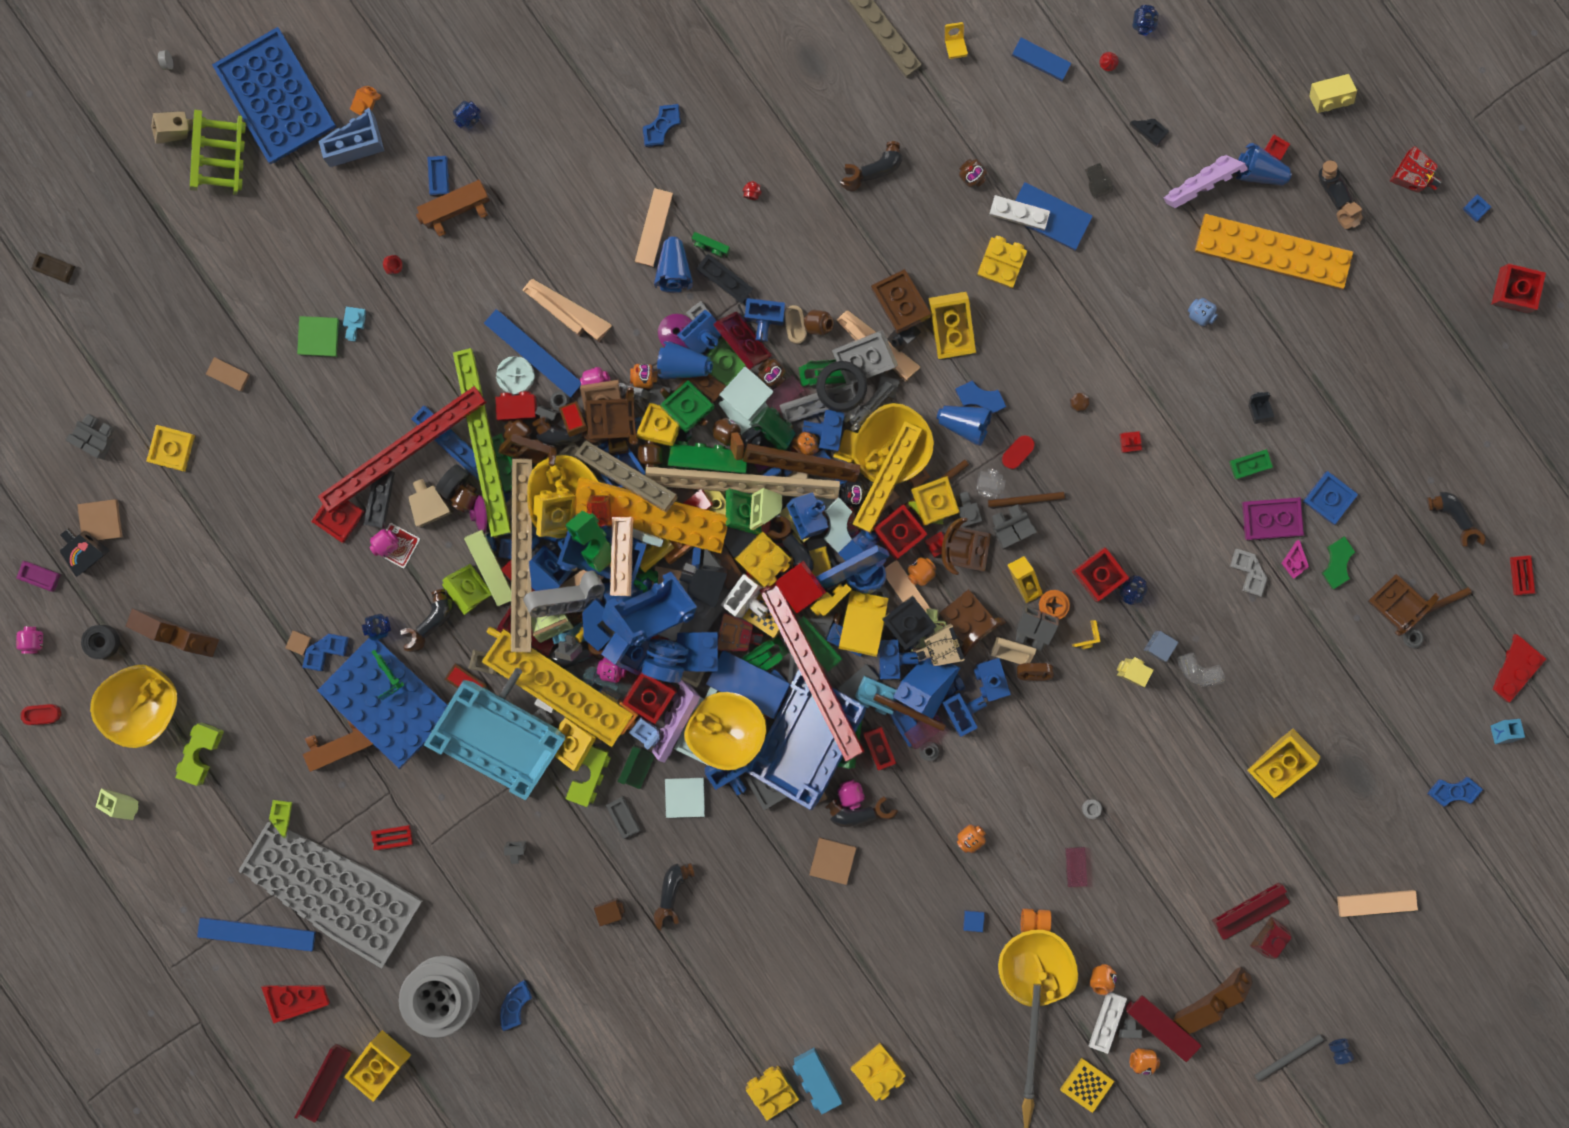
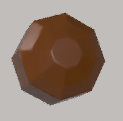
[1070,393,1089,412]

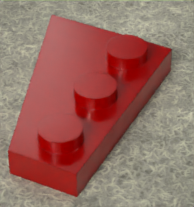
[1492,634,1546,703]
[261,985,330,1024]

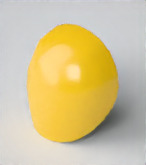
[852,403,934,484]
[527,455,598,538]
[90,665,177,748]
[684,692,766,770]
[998,930,1078,1007]

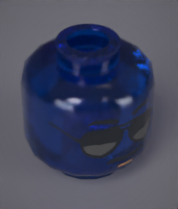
[1132,5,1159,36]
[453,101,481,130]
[1119,575,1148,605]
[361,613,391,641]

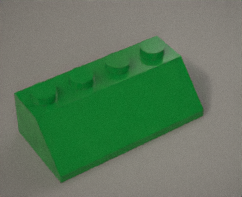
[668,441,748,474]

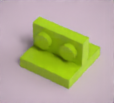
[442,564,492,615]

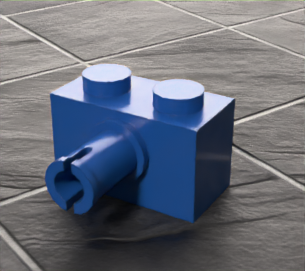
[745,298,785,342]
[677,310,721,354]
[802,410,844,452]
[786,492,828,540]
[878,639,918,679]
[974,658,1011,702]
[942,693,987,737]
[705,765,748,795]

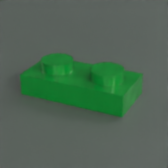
[691,232,730,258]
[1229,449,1273,479]

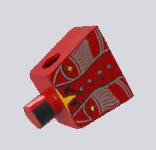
[1390,146,1441,193]

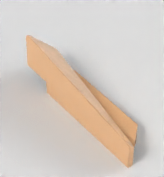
[523,279,612,342]
[836,311,920,382]

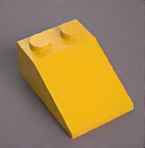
[928,292,976,359]
[838,590,888,657]
[1247,729,1320,799]
[344,1030,411,1102]

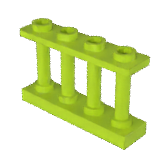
[189,110,246,195]

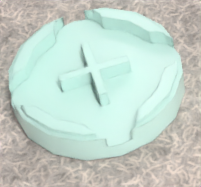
[496,356,535,395]

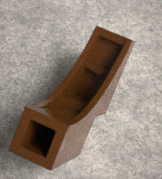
[125,608,219,657]
[1173,966,1253,1034]

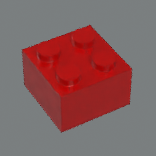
[1491,264,1546,313]
[873,504,928,559]
[1072,547,1129,602]
[622,672,676,724]

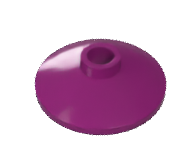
[658,314,692,348]
[470,496,487,534]

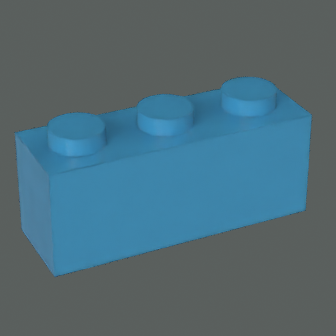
[793,1048,842,1115]

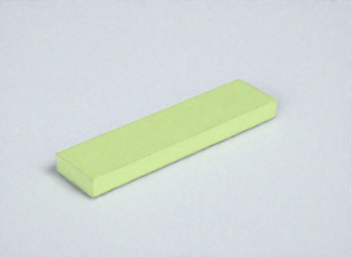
[464,530,511,606]

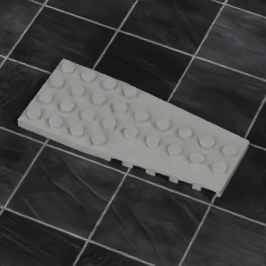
[239,821,423,969]

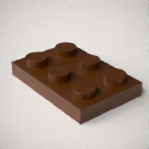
[871,269,932,334]

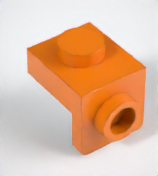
[350,86,381,115]

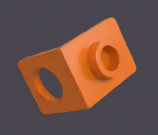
[618,699,638,735]

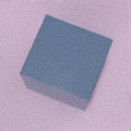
[1144,631,1178,662]

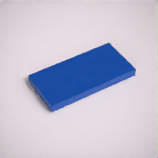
[1015,182,1092,251]
[706,650,791,719]

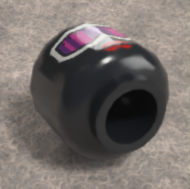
[839,481,868,507]

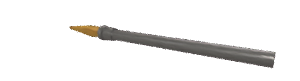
[1022,984,1041,1128]

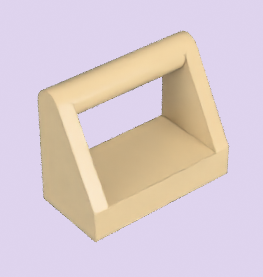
[991,637,1036,664]

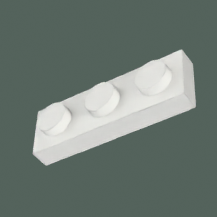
[989,195,1050,231]
[1088,992,1127,1054]

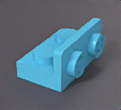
[855,675,897,715]

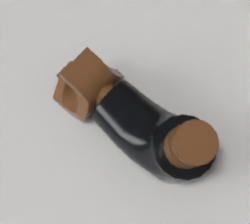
[1318,161,1363,229]

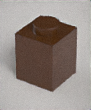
[594,898,625,926]

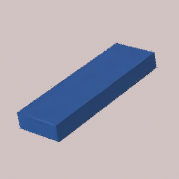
[1011,37,1071,82]

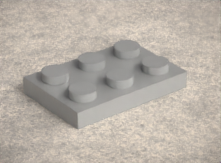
[832,330,898,383]

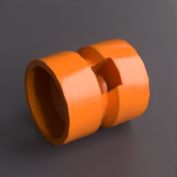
[1021,908,1051,933]

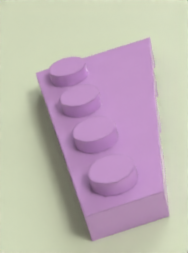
[1163,155,1248,208]
[652,680,700,763]

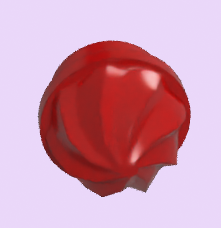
[1099,52,1119,72]
[742,181,761,200]

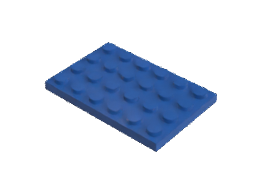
[212,27,337,164]
[317,635,448,769]

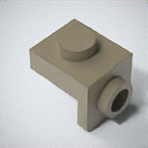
[469,650,496,675]

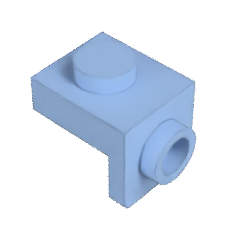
[629,716,660,750]

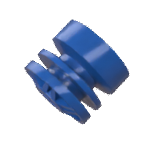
[642,639,689,683]

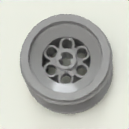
[399,956,480,1038]

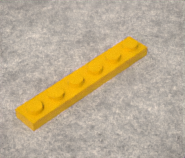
[853,422,923,533]

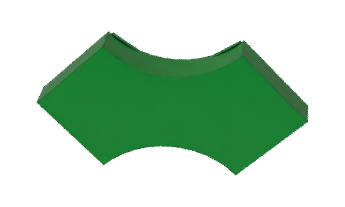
[1322,536,1355,589]

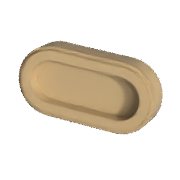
[784,306,807,344]

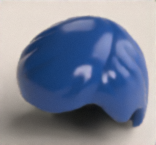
[846,565,886,594]

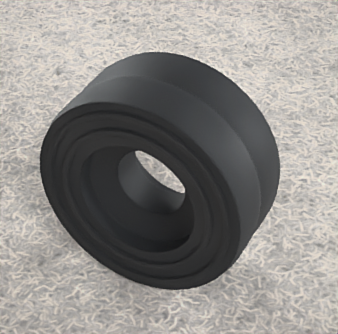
[435,464,469,500]
[81,625,120,659]

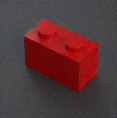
[495,391,538,422]
[863,726,896,771]

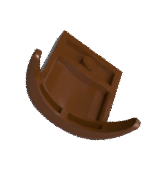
[660,373,726,426]
[585,387,638,445]
[499,434,556,468]
[942,518,991,575]
[1368,574,1440,636]
[939,589,1006,657]

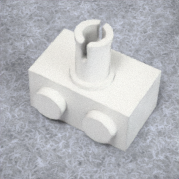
[721,574,769,618]

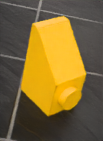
[1008,556,1043,603]

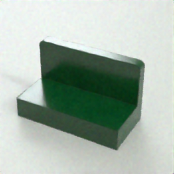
[617,745,655,789]

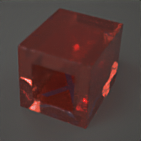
[587,495,612,527]

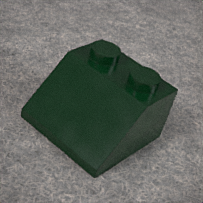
[749,407,796,450]

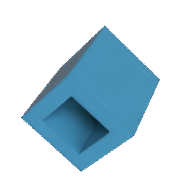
[1490,719,1525,744]

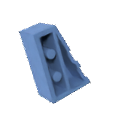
[319,108,384,167]

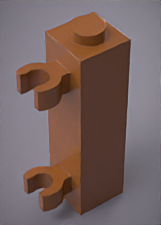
[416,179,490,237]
[302,720,374,772]

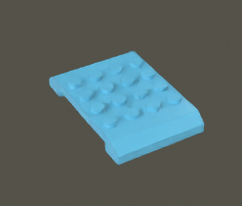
[424,680,565,800]

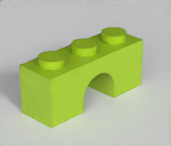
[175,723,224,786]
[566,745,611,807]

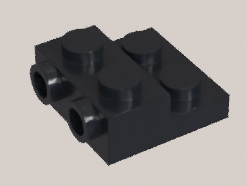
[882,595,937,650]

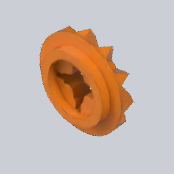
[1038,590,1070,620]

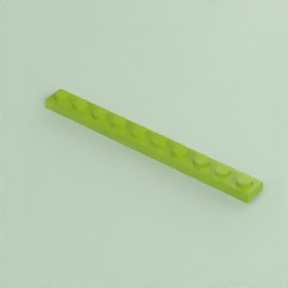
[453,348,512,538]

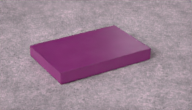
[1242,497,1304,540]

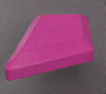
[1281,540,1309,579]

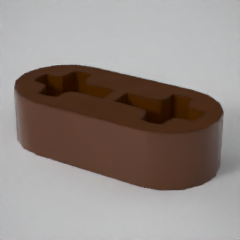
[1017,663,1054,681]

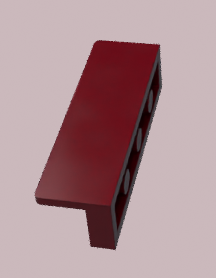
[1212,883,1289,940]
[1126,995,1201,1062]
[294,1044,353,1123]

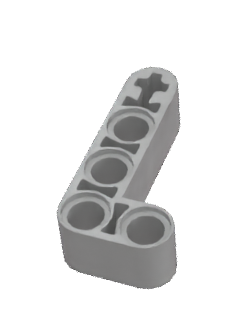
[523,571,605,618]

